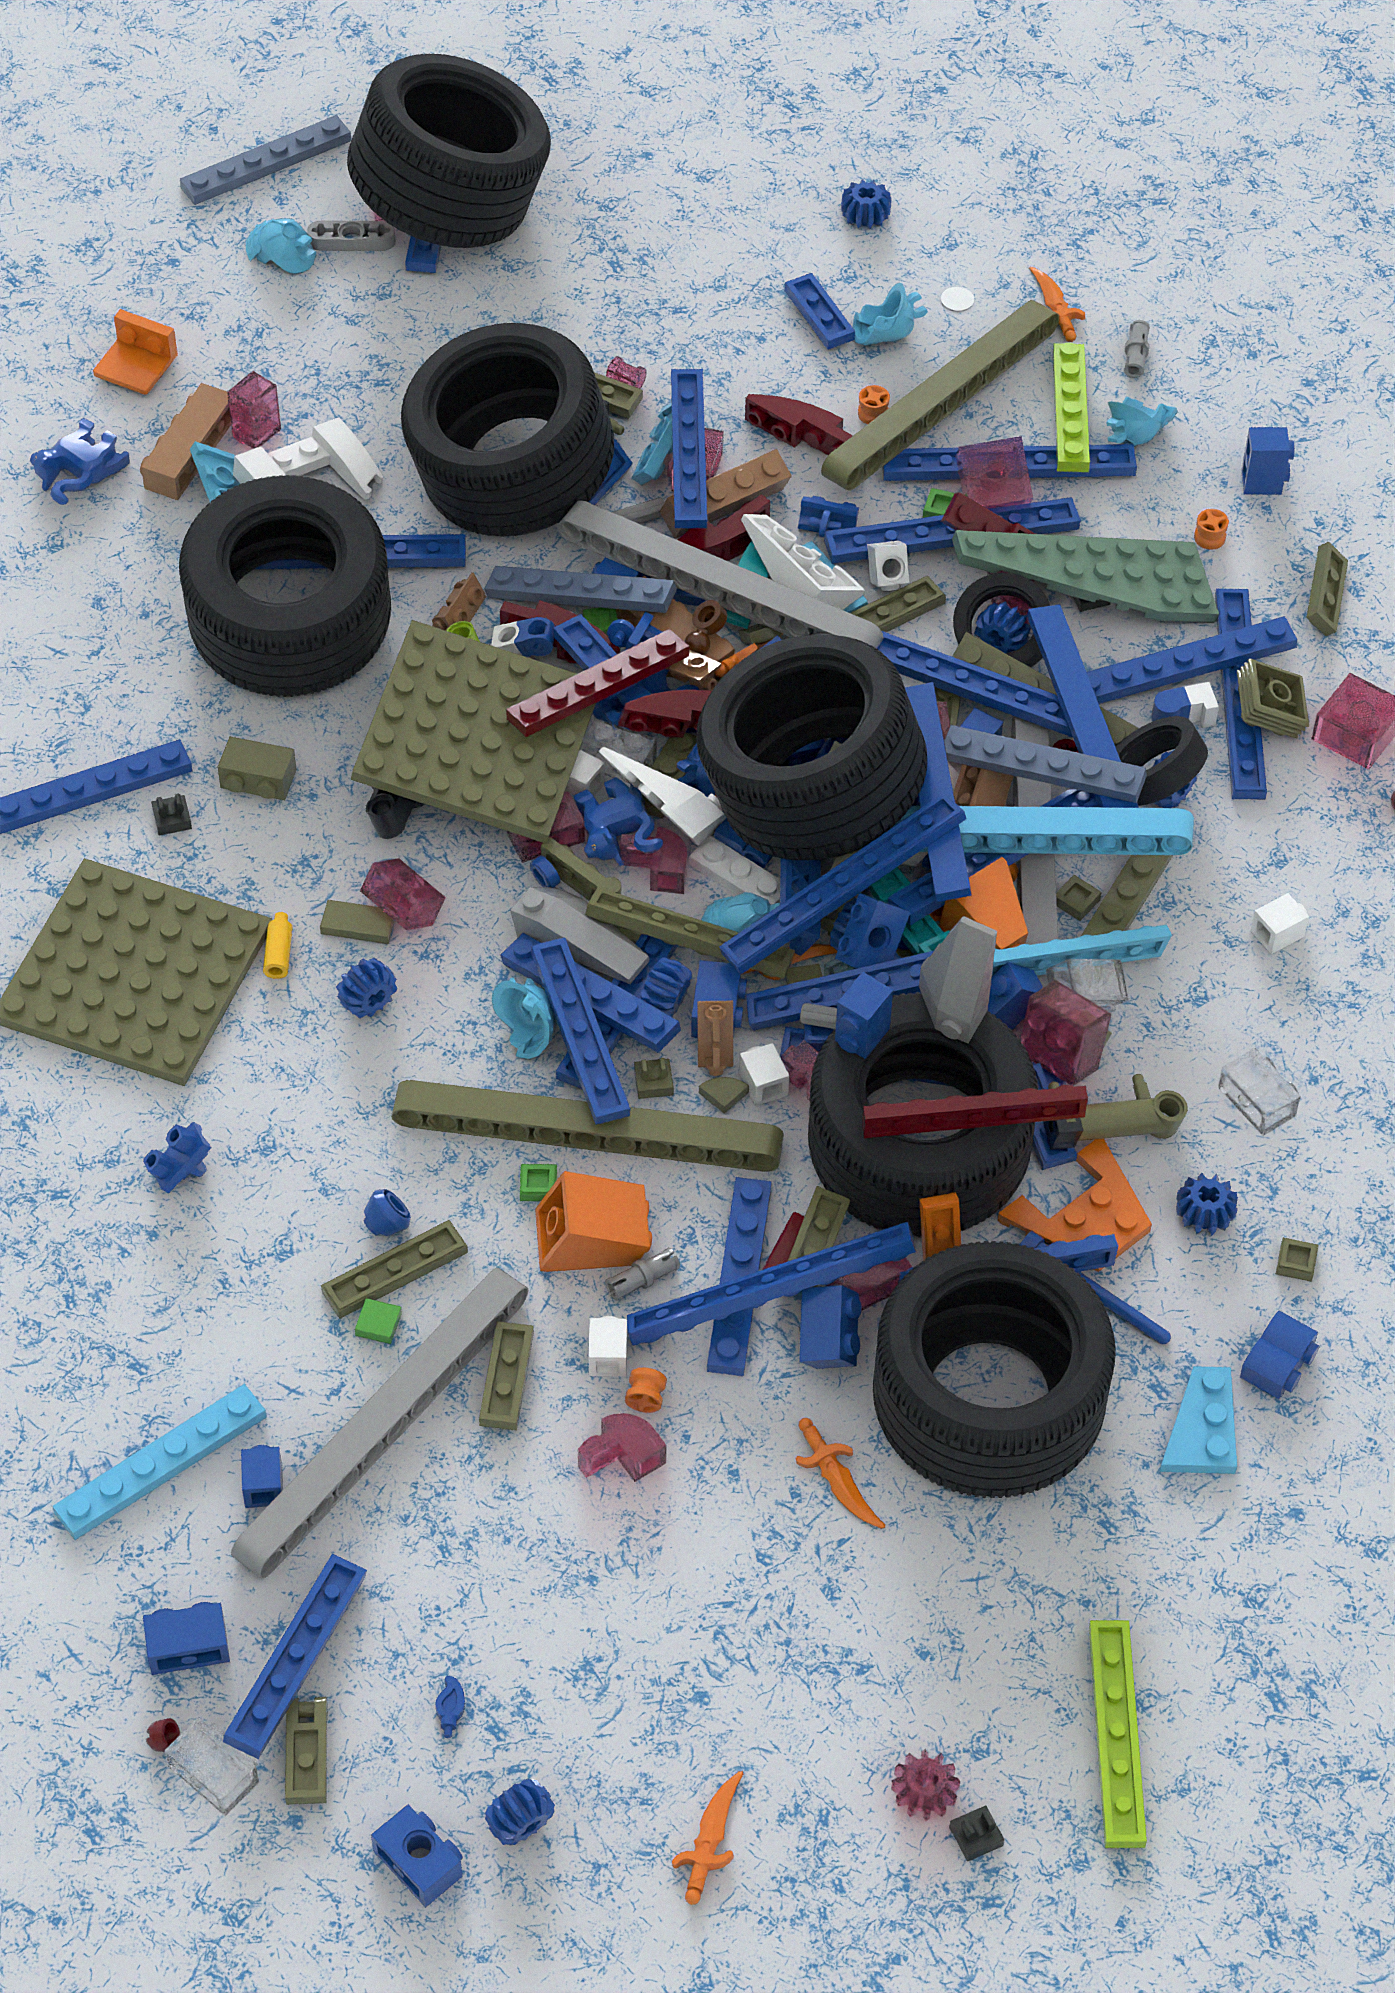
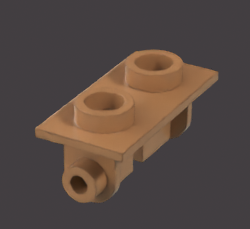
[432,572,486,631]
[665,650,722,691]
[697,1000,733,1076]

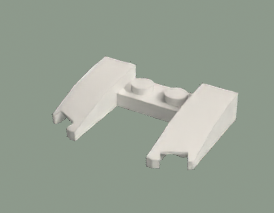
[233,417,383,500]

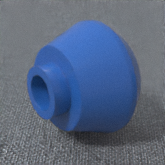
[363,1189,411,1236]

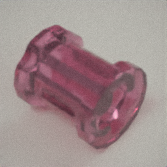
[606,356,647,389]

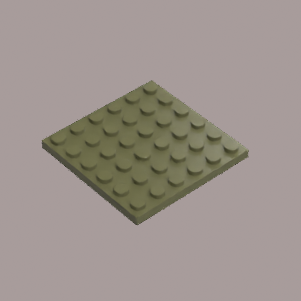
[351,620,596,844]
[0,858,272,1086]

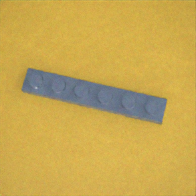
[180,115,351,205]
[484,566,677,613]
[944,725,1147,803]

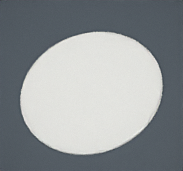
[941,287,974,311]

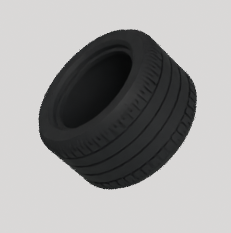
[347,53,551,248]
[401,323,614,537]
[179,475,391,697]
[696,634,927,861]
[808,992,1038,1238]
[873,1241,1116,1498]

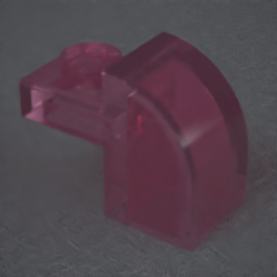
[620,827,687,894]
[577,1413,667,1482]

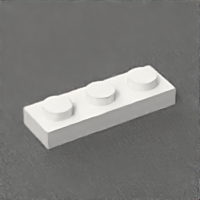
[689,835,780,905]

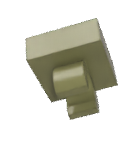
[634,1058,674,1099]

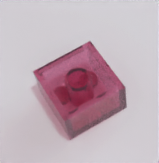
[955,436,1033,509]
[1311,673,1395,769]
[1020,980,1112,1086]

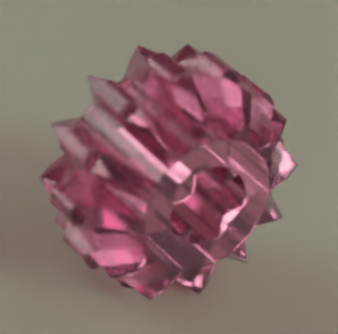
[891,1749,960,1821]

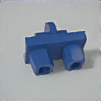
[798,495,859,538]
[607,611,663,651]
[143,1122,211,1193]

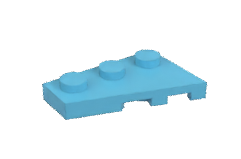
[631,403,673,485]
[190,441,240,503]
[1160,1366,1237,1474]

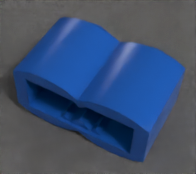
[1240,1311,1320,1399]

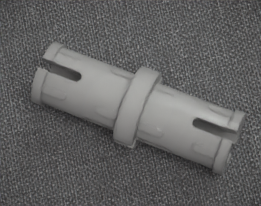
[1124,320,1150,378]
[605,1247,680,1301]

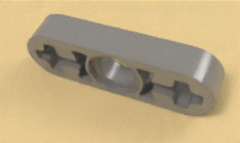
[307,220,396,251]

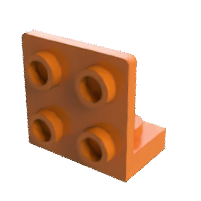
[93,309,178,395]

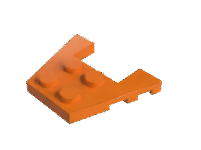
[998,1139,1152,1272]

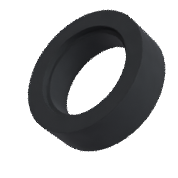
[953,573,1050,667]
[1116,716,1208,806]

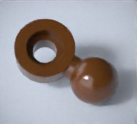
[684,600,727,656]

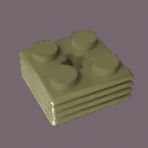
[1237,658,1309,739]

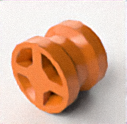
[858,385,890,424]
[1194,509,1229,550]
[625,1367,667,1413]

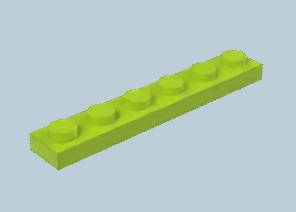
[1053,342,1090,472]
[1089,1620,1147,1848]

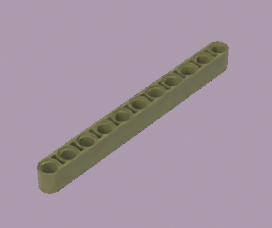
[821,300,1059,491]
[391,1080,784,1172]

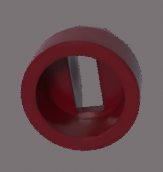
[146,1718,180,1752]

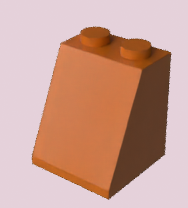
[939,857,1028,950]
[535,1171,652,1272]

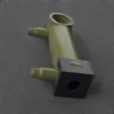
[1043,1074,1188,1150]

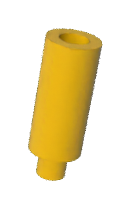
[263,912,293,979]

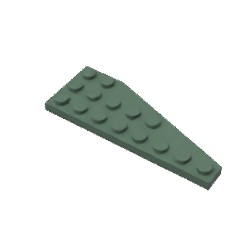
[952,530,1219,623]

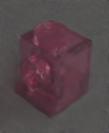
[781,1040,819,1101]

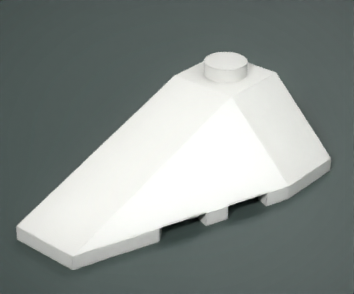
[741,514,865,610]
[599,747,726,847]

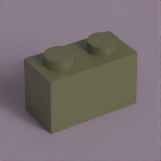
[217,736,297,801]

